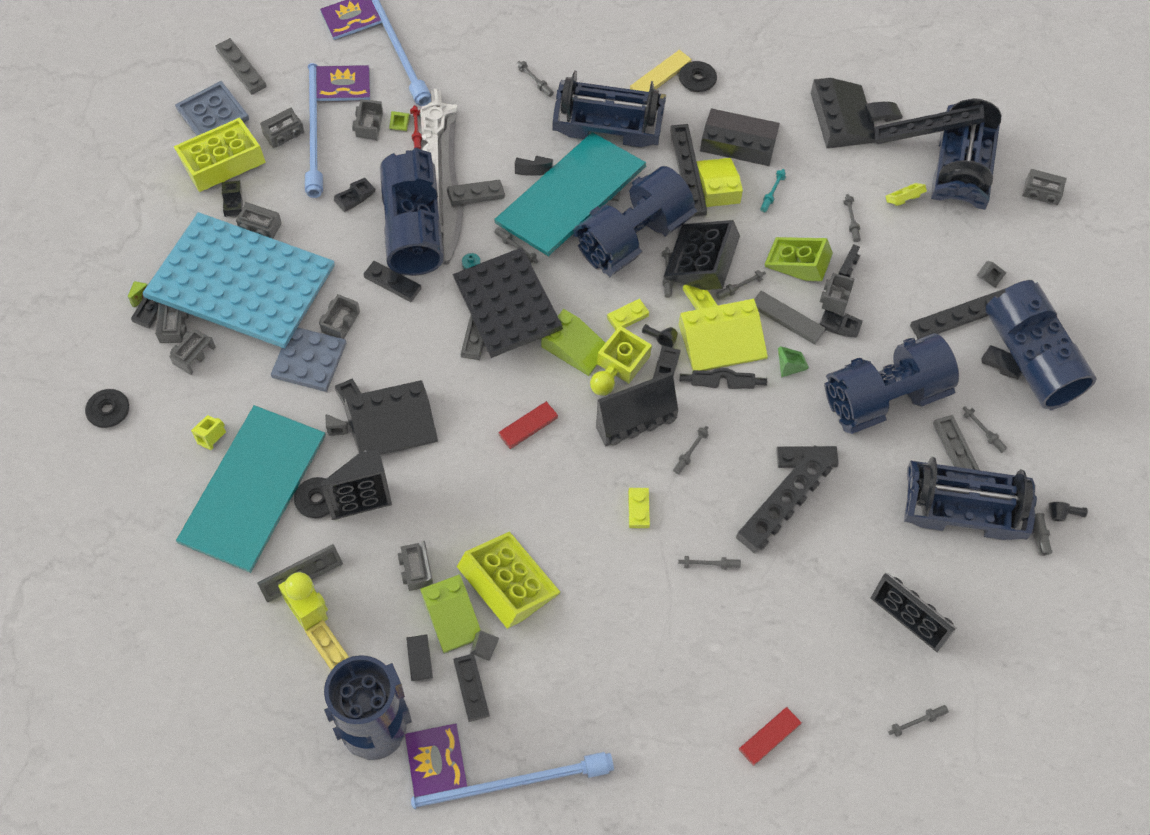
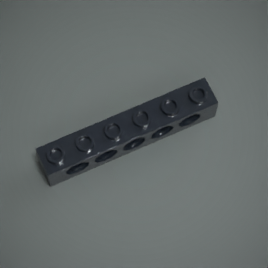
[736,445,834,554]

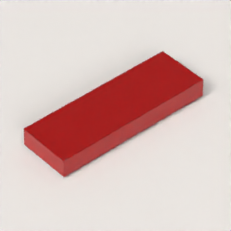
[498,401,558,449]
[739,707,802,766]

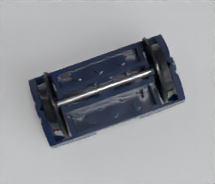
[552,70,666,147]
[931,98,1002,210]
[904,456,1037,540]

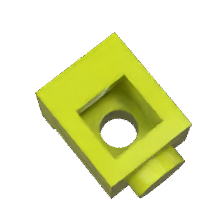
[191,415,226,450]

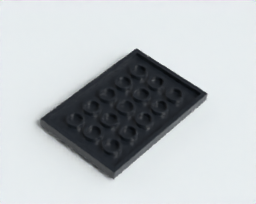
[453,247,563,358]

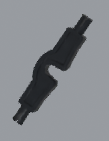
[679,368,767,389]

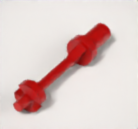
[410,105,422,149]

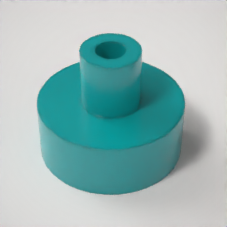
[462,253,481,269]

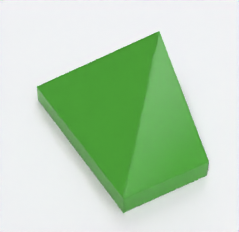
[778,346,809,378]

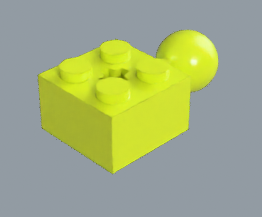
[590,326,652,396]
[278,572,328,631]

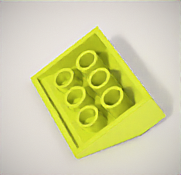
[173,118,266,192]
[678,299,768,371]
[457,531,560,629]

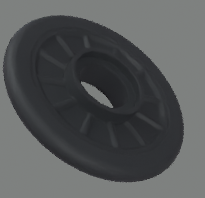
[679,61,717,92]
[85,389,129,428]
[294,477,330,518]

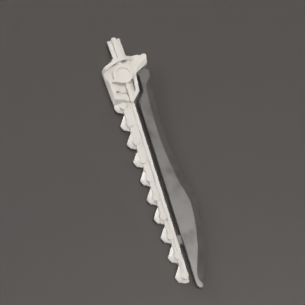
[420,88,463,265]

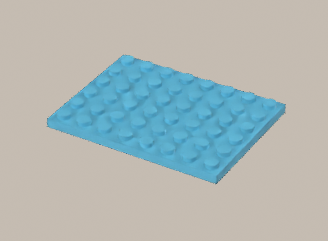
[143,212,335,349]

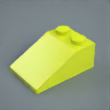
[697,158,743,207]

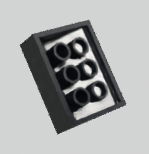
[811,77,876,148]
[700,108,780,166]
[663,220,740,290]
[596,372,678,447]
[344,380,438,455]
[321,449,392,520]
[870,573,957,652]

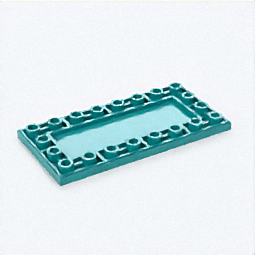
[494,132,647,257]
[176,405,326,573]

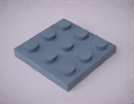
[175,81,249,136]
[271,328,347,392]

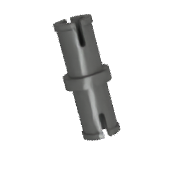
[1033,513,1053,556]

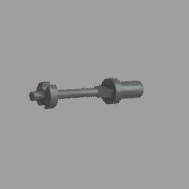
[517,61,554,97]
[843,194,861,242]
[494,227,538,264]
[662,247,674,298]
[716,270,766,300]
[962,406,1007,453]
[673,426,709,474]
[678,556,741,569]
[888,705,949,737]

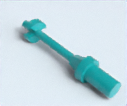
[760,169,786,212]

